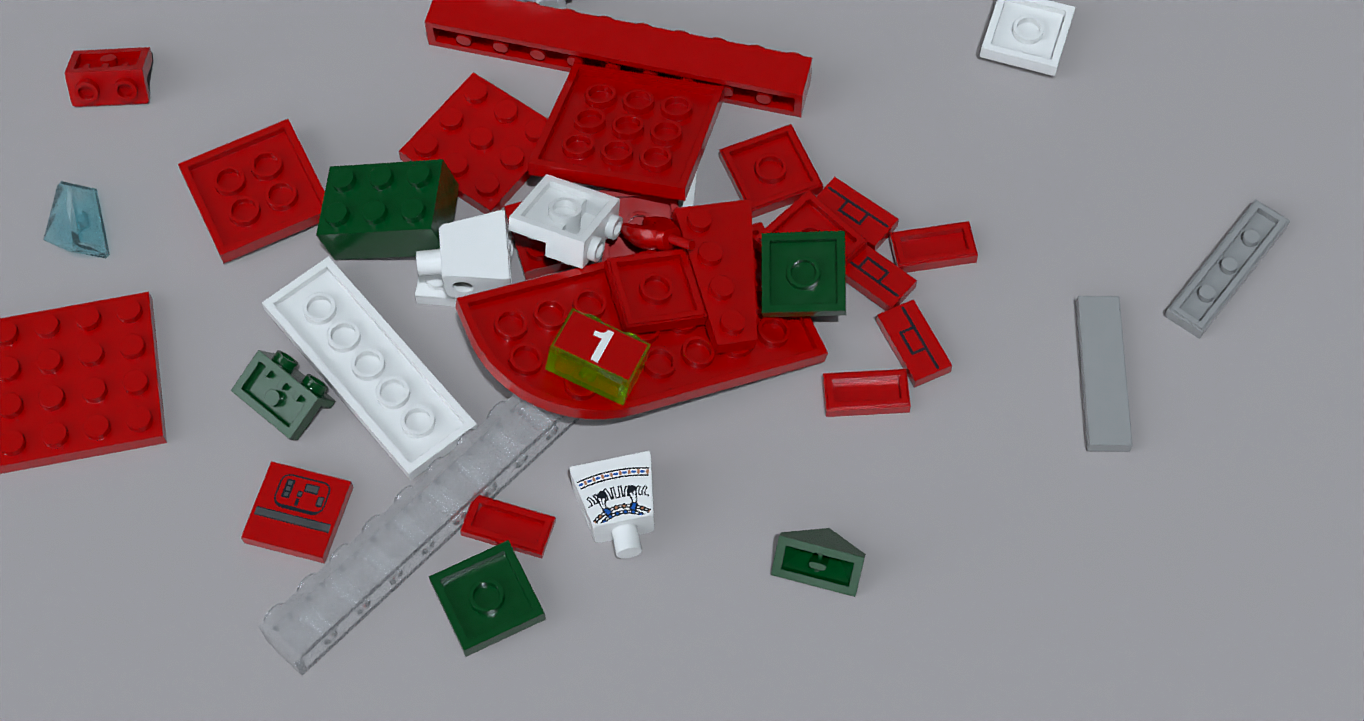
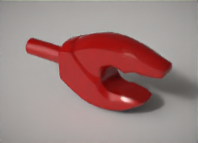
[620,216,696,251]

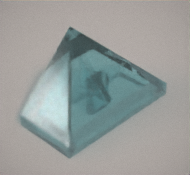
[43,181,110,259]

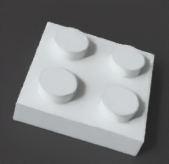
[980,0,1075,76]

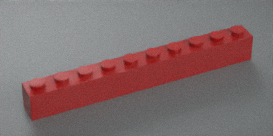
[424,0,813,118]

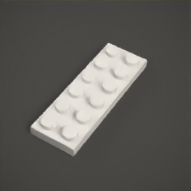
[262,256,478,481]

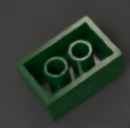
[316,159,459,260]

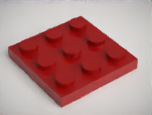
[399,72,548,214]
[178,119,325,264]

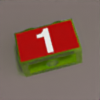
[546,308,651,405]

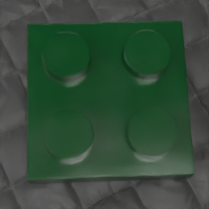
[762,231,847,318]
[428,540,546,657]

